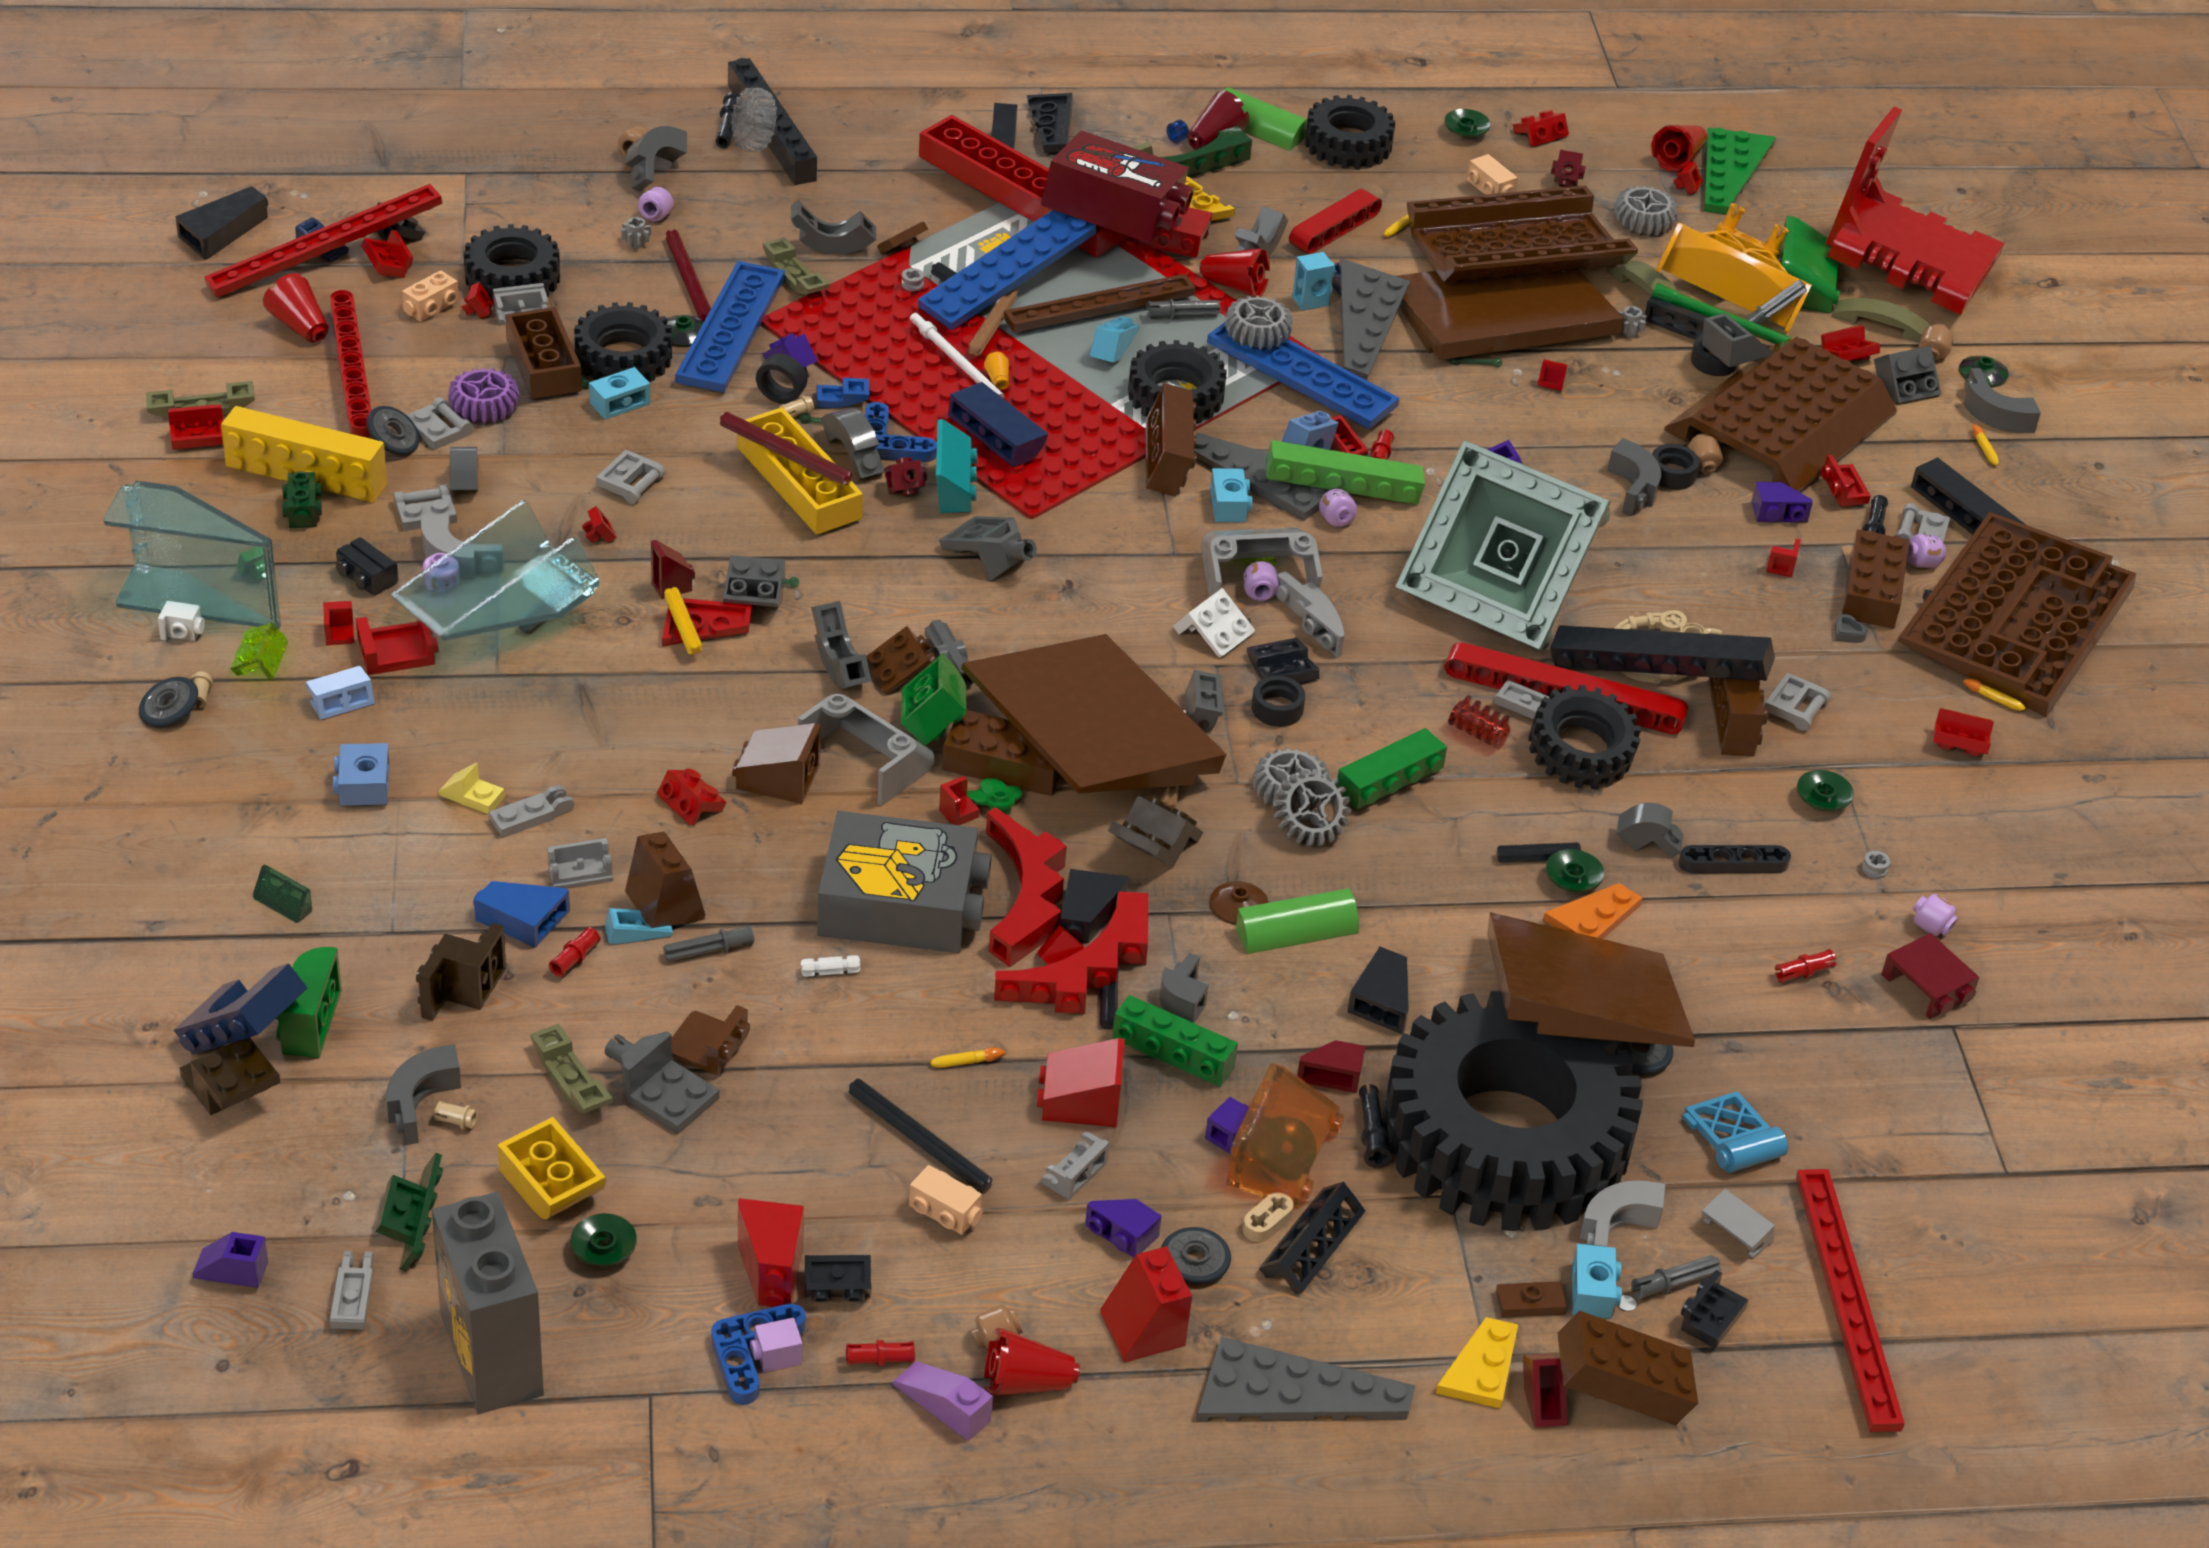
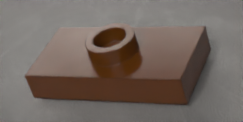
[877,222,928,254]
[1496,1281,1567,1317]

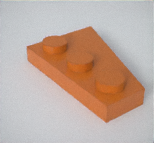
[1543,883,1643,939]

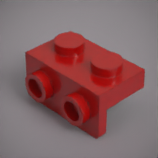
[1512,110,1569,146]
[361,230,413,278]
[1821,325,1880,362]
[168,404,224,449]
[1821,455,1871,506]
[1932,708,1994,756]
[657,768,727,825]

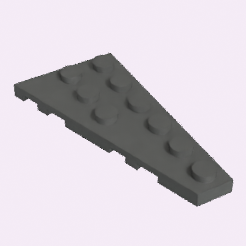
[1339,258,1410,380]
[1194,433,1329,521]
[1197,1337,1415,1421]

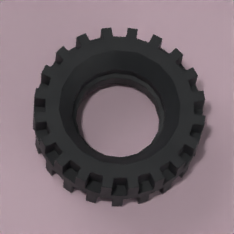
[1304,95,1395,170]
[463,224,560,304]
[574,302,672,382]
[1128,340,1227,424]
[1528,685,1641,789]

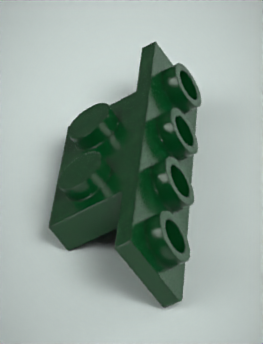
[375,1153,443,1272]

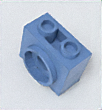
[1282,411,1338,450]
[333,743,390,806]

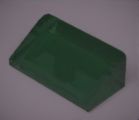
[253,864,312,923]

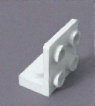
[1173,588,1255,658]

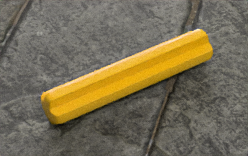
[664,587,702,655]

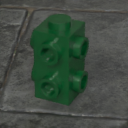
[282,472,322,528]

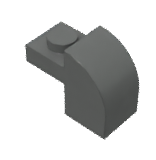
[450,447,479,490]
[1616,803,1683,858]
[1160,953,1209,1023]

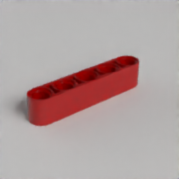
[1289,188,1382,254]

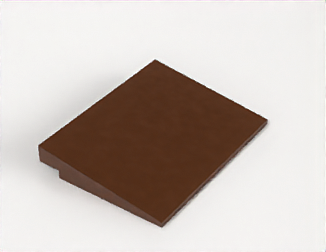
[1397,269,1624,360]
[1898,512,2136,718]
[961,634,1227,794]
[1487,912,1695,1047]

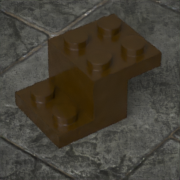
[1108,796,1203,867]
[416,923,506,1021]
[179,1038,280,1116]

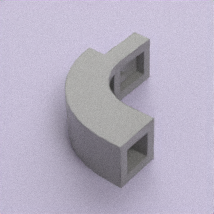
[421,515,503,578]
[1579,1180,1665,1247]

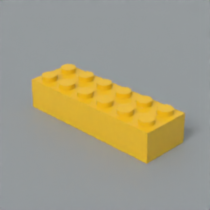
[221,406,387,503]
[737,407,863,535]

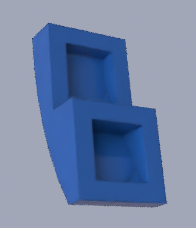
[816,378,869,409]

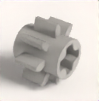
[621,217,651,248]
[1618,306,1647,337]

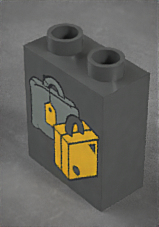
[817,811,992,953]
[432,1191,544,1415]

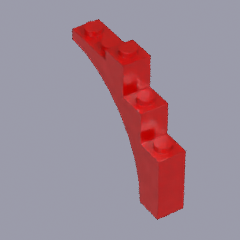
[986,807,1067,967]
[994,892,1148,1014]

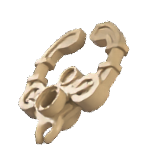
[1614,610,1723,684]

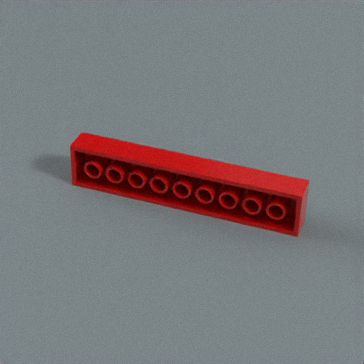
[919,115,1128,257]

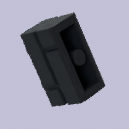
[336,537,399,596]

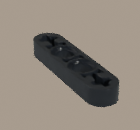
[1679,845,1791,874]

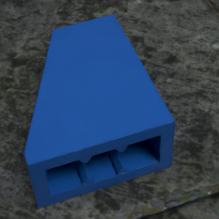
[473,881,570,948]

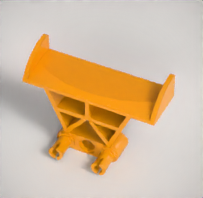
[1655,203,1811,334]

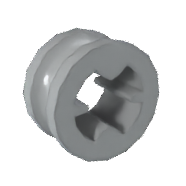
[902,268,924,291]
[1862,851,1891,879]

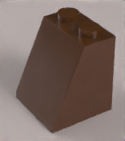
[732,723,821,804]
[625,831,706,928]

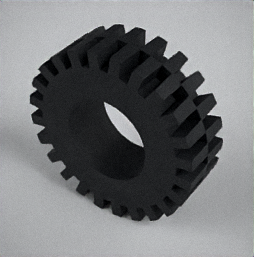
[1382,991,1643,1231]

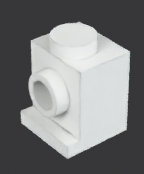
[158,601,205,641]

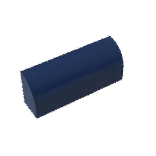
[948,382,1048,467]

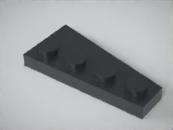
[1026,93,1073,154]

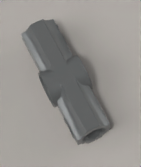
[924,620,974,690]

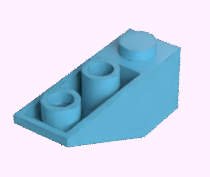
[1090,316,1140,363]

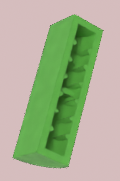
[1224,87,1307,151]
[1236,888,1359,954]

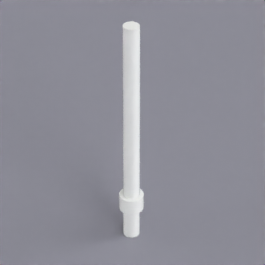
[910,313,1004,399]

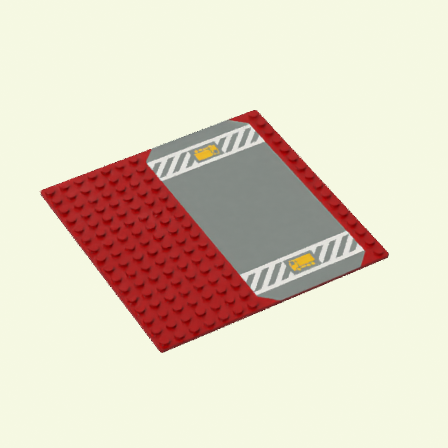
[761,203,1320,519]

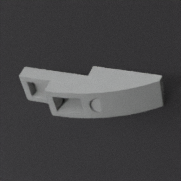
[1275,571,1345,658]

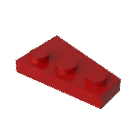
[662,598,752,646]

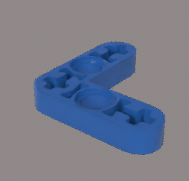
[865,402,937,462]
[711,1304,806,1405]

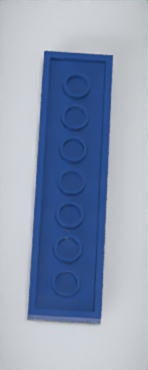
[918,210,1096,330]
[675,261,785,392]
[1207,322,1400,429]

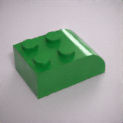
[901,653,966,746]
[276,947,342,1058]

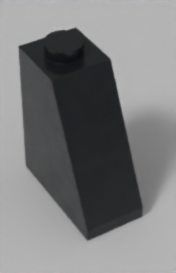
[991,103,1018,149]
[1060,869,1129,943]
[1347,946,1409,1035]

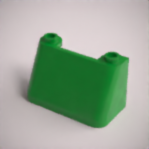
[1779,215,1841,313]

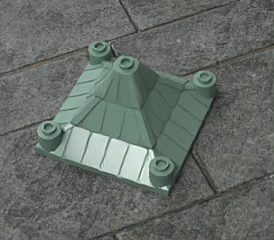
[1395,440,1611,651]

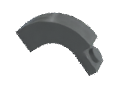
[625,126,687,191]
[790,200,876,254]
[1235,206,1288,256]
[1963,368,2041,433]
[821,407,884,481]
[1607,438,1661,516]
[811,601,872,688]
[386,1044,461,1145]

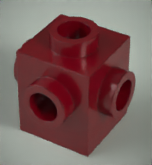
[1551,149,1586,187]
[884,457,927,496]

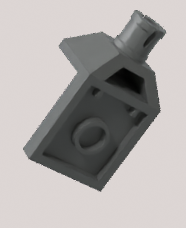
[939,516,1037,580]
[605,1031,720,1134]

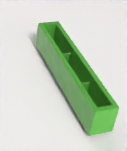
[1265,440,1425,505]

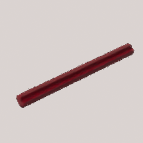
[665,229,711,321]
[720,412,852,486]

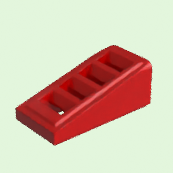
[1331,415,1369,456]

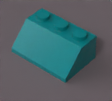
[936,419,978,513]

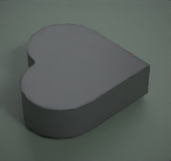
[1835,614,1868,643]

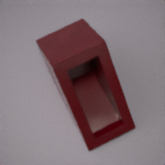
[651,540,695,599]
[1296,1040,1366,1093]
[1523,1353,1568,1427]

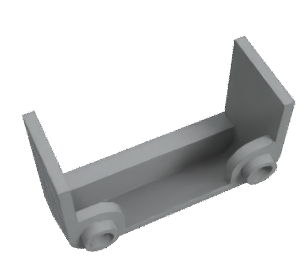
[1201,527,1323,597]
[798,694,934,806]

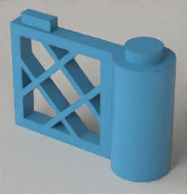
[1682,1091,1788,1173]

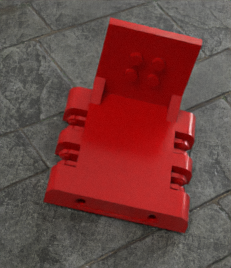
[1826,106,2005,315]

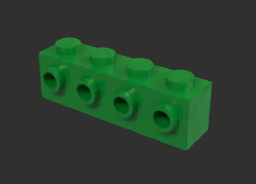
[1336,728,1447,810]
[1112,995,1238,1087]

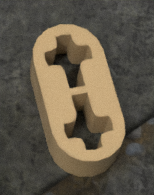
[1243,1192,1293,1242]

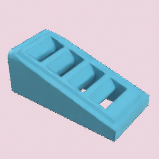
[605,908,673,944]

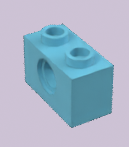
[1292,252,1335,311]
[589,367,650,420]
[1210,468,1252,522]
[1572,1244,1622,1319]

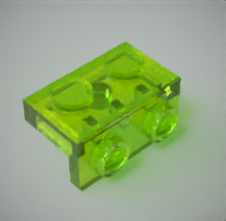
[230,622,288,679]

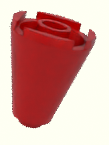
[1651,125,1707,171]
[1199,248,1270,297]
[263,273,328,342]
[984,1328,1080,1396]

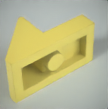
[439,763,505,815]

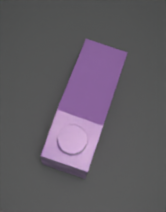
[893,1361,993,1441]

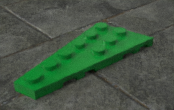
[1704,128,1776,214]

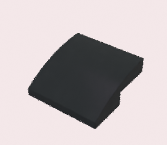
[1247,637,1320,683]

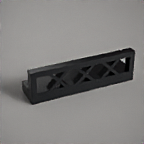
[1645,296,1708,340]
[1259,1181,1366,1294]

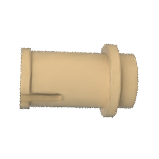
[779,395,814,418]
[190,671,213,708]
[434,1101,478,1130]

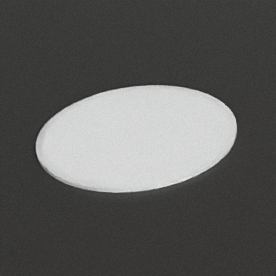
[1619,1295,1637,1311]

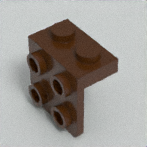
[866,626,937,694]
[672,1005,750,1075]

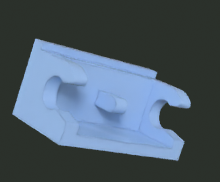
[306,666,375,720]

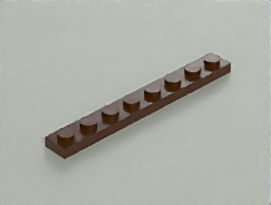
[1004,274,1195,332]

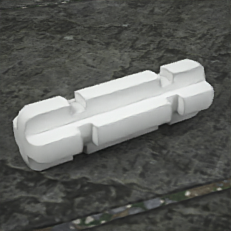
[800,955,861,977]

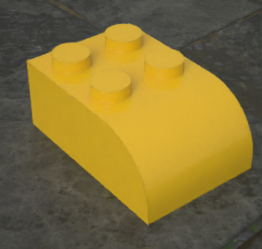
[497,1117,606,1219]

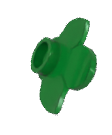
[967,778,1023,814]

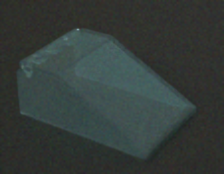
[104,480,281,630]
[391,500,599,641]

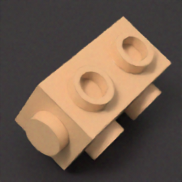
[1467,154,1518,195]
[402,270,459,322]
[909,1165,983,1235]

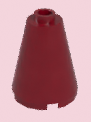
[1187,91,1250,149]

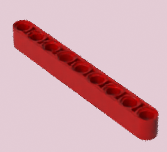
[330,290,374,440]
[1444,642,1688,734]

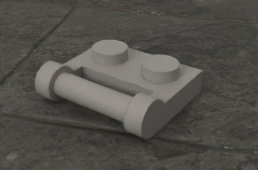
[407,397,473,450]
[596,450,666,504]
[393,484,457,531]
[1896,503,1950,542]
[1764,672,1831,731]

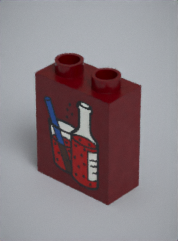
[1041,130,1194,243]

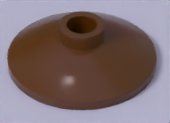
[1210,881,1269,925]

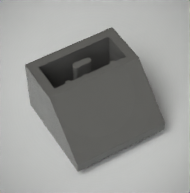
[1702,313,1772,367]
[1874,346,1941,404]
[723,555,785,607]

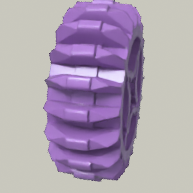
[448,367,520,425]

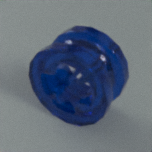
[1166,119,1189,143]

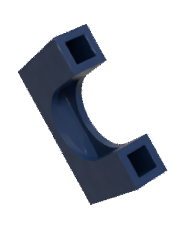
[173,963,307,1055]

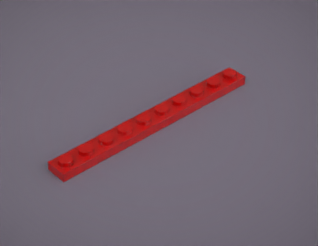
[204,184,443,297]
[1796,1169,1905,1432]

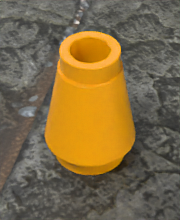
[984,352,1009,390]

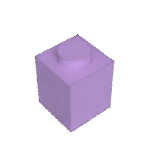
[750,1318,803,1373]

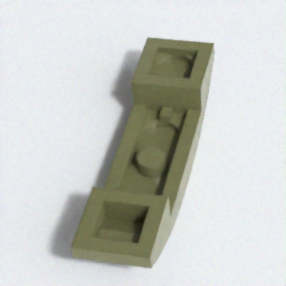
[763,237,830,295]
[1607,261,1678,305]
[1832,298,1930,342]
[146,381,255,418]
[530,1024,613,1114]

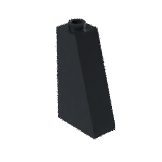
[175,186,268,260]

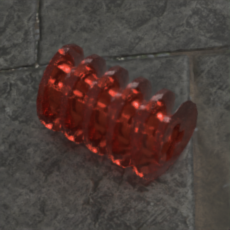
[1448,695,1511,749]

